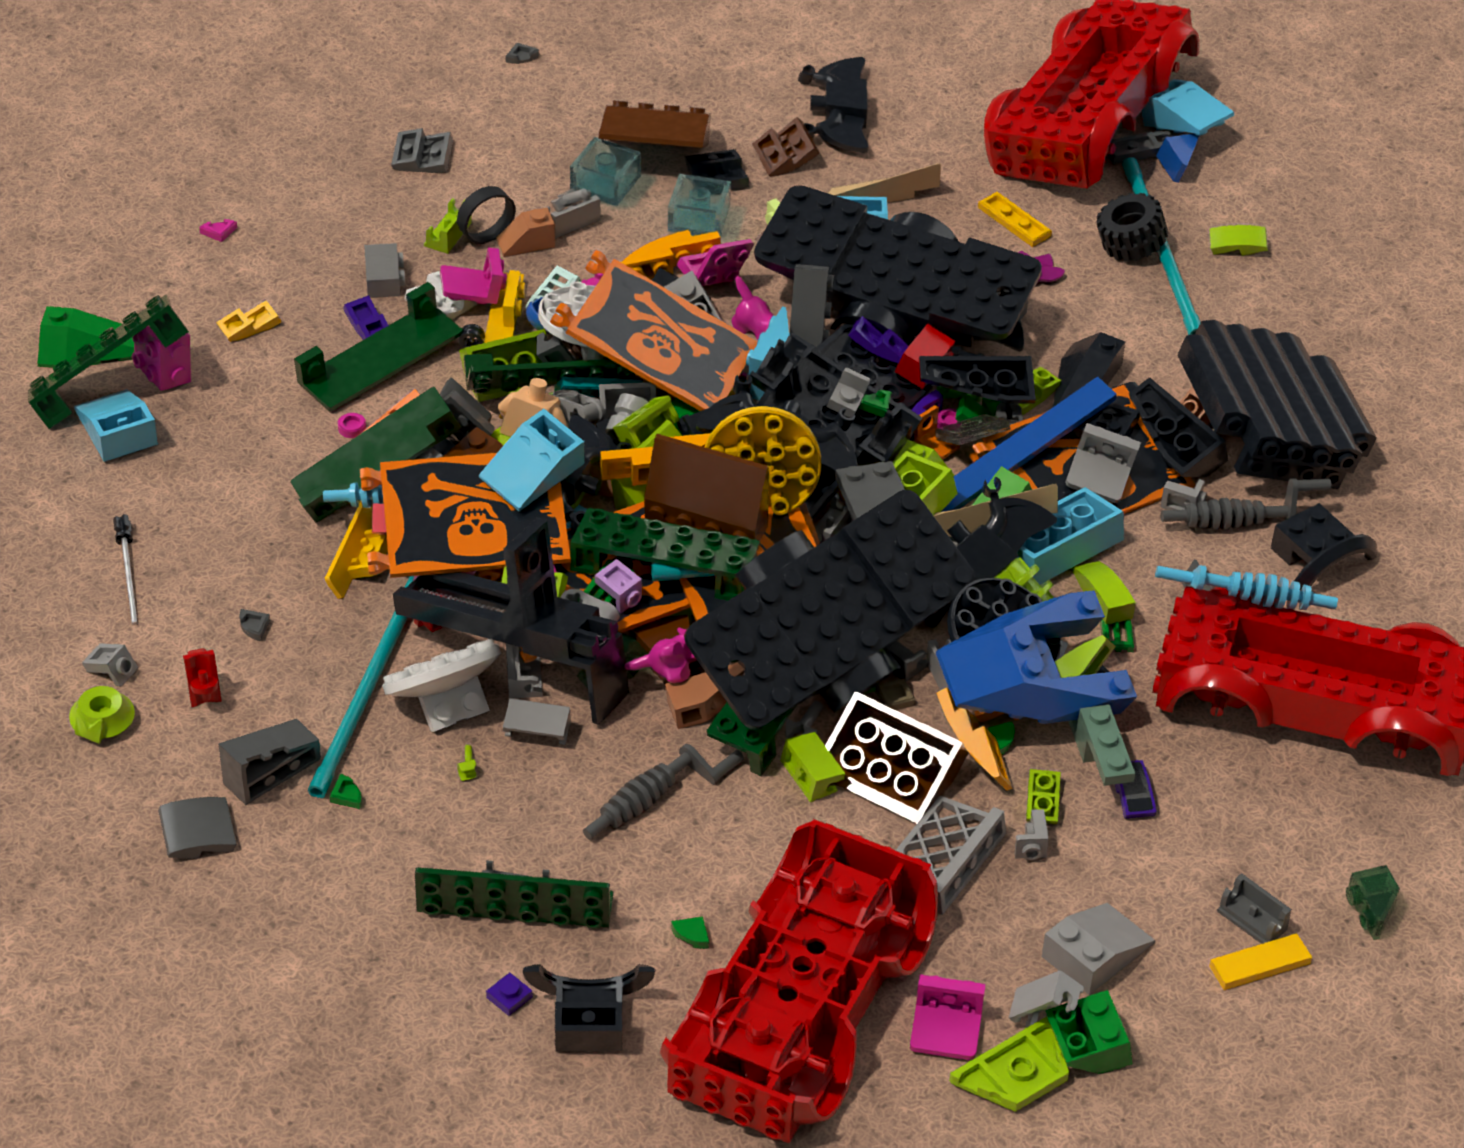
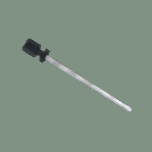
[113,514,138,625]

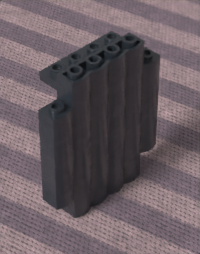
[1177,320,1377,489]

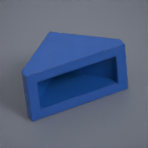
[1156,133,1200,183]

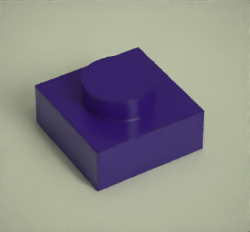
[486,972,533,1016]

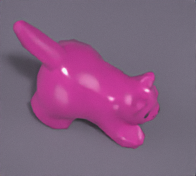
[731,276,774,341]
[624,627,697,683]

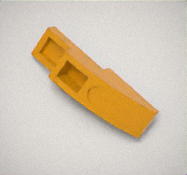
[621,230,721,279]
[600,433,711,486]

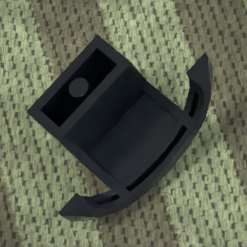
[1271,503,1377,591]
[523,964,655,1052]

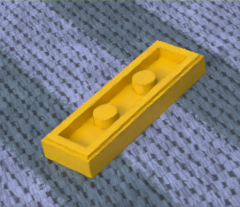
[978,192,1052,248]
[1209,933,1312,990]

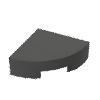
[505,43,539,64]
[239,609,270,641]

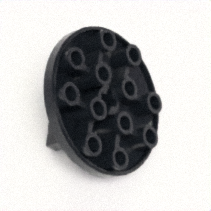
[947,578,1061,662]

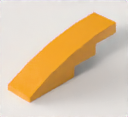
[936,687,1012,791]

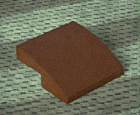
[752,117,819,177]

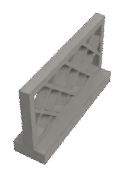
[895,796,1006,915]

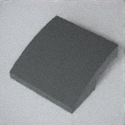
[391,128,453,173]
[158,797,236,859]

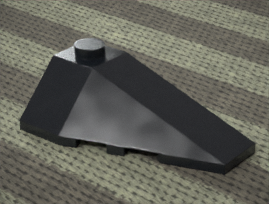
[1052,332,1126,408]
[919,356,1036,404]
[1129,377,1228,477]

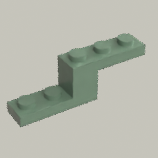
[1068,704,1135,786]

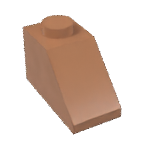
[496,207,555,257]

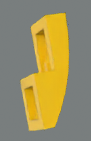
[216,300,282,342]

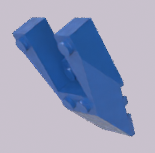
[935,591,1137,724]

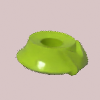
[69,686,135,744]

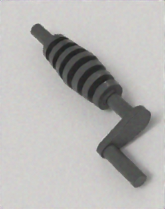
[1160,479,1331,530]
[583,744,744,840]

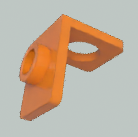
[914,405,960,460]

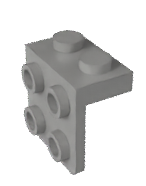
[1065,423,1141,503]

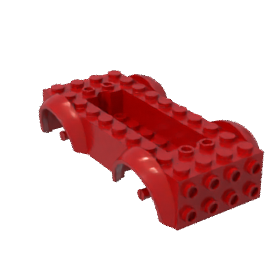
[984,0,1199,189]
[1152,586,1464,776]
[660,819,938,1144]

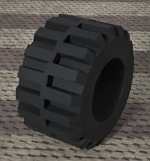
[1096,193,1168,261]

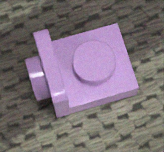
[595,559,642,613]

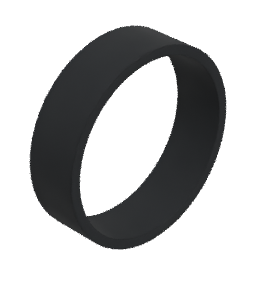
[457,186,516,244]

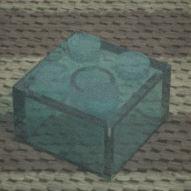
[570,137,641,206]
[668,174,731,236]

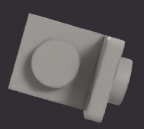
[827,368,870,418]
[1160,479,1207,510]
[82,643,138,686]
[1014,809,1049,860]

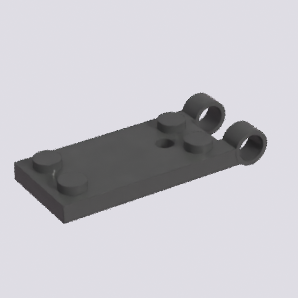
[835,461,905,520]

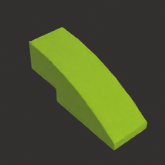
[1071,561,1136,624]
[1055,635,1116,678]

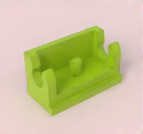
[424,198,472,254]
[613,395,679,449]
[780,732,845,802]

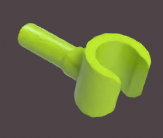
[457,744,477,781]

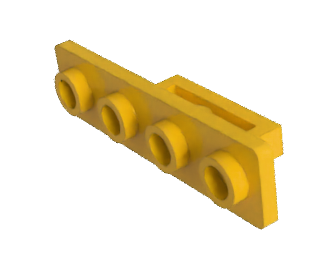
[484,270,526,343]
[325,501,388,599]

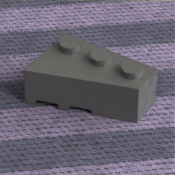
[789,264,834,347]
[218,718,321,805]

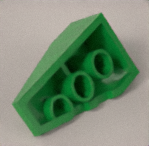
[37,306,134,368]

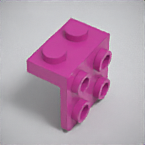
[677,239,754,286]
[440,247,507,304]
[132,326,191,391]
[910,974,986,1060]

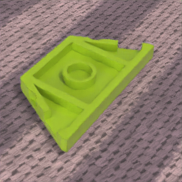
[949,1016,1069,1112]

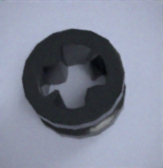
[459,324,485,348]

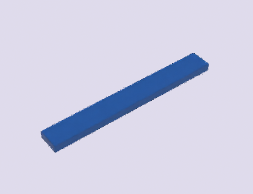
[941,377,1117,512]

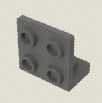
[440,378,495,441]

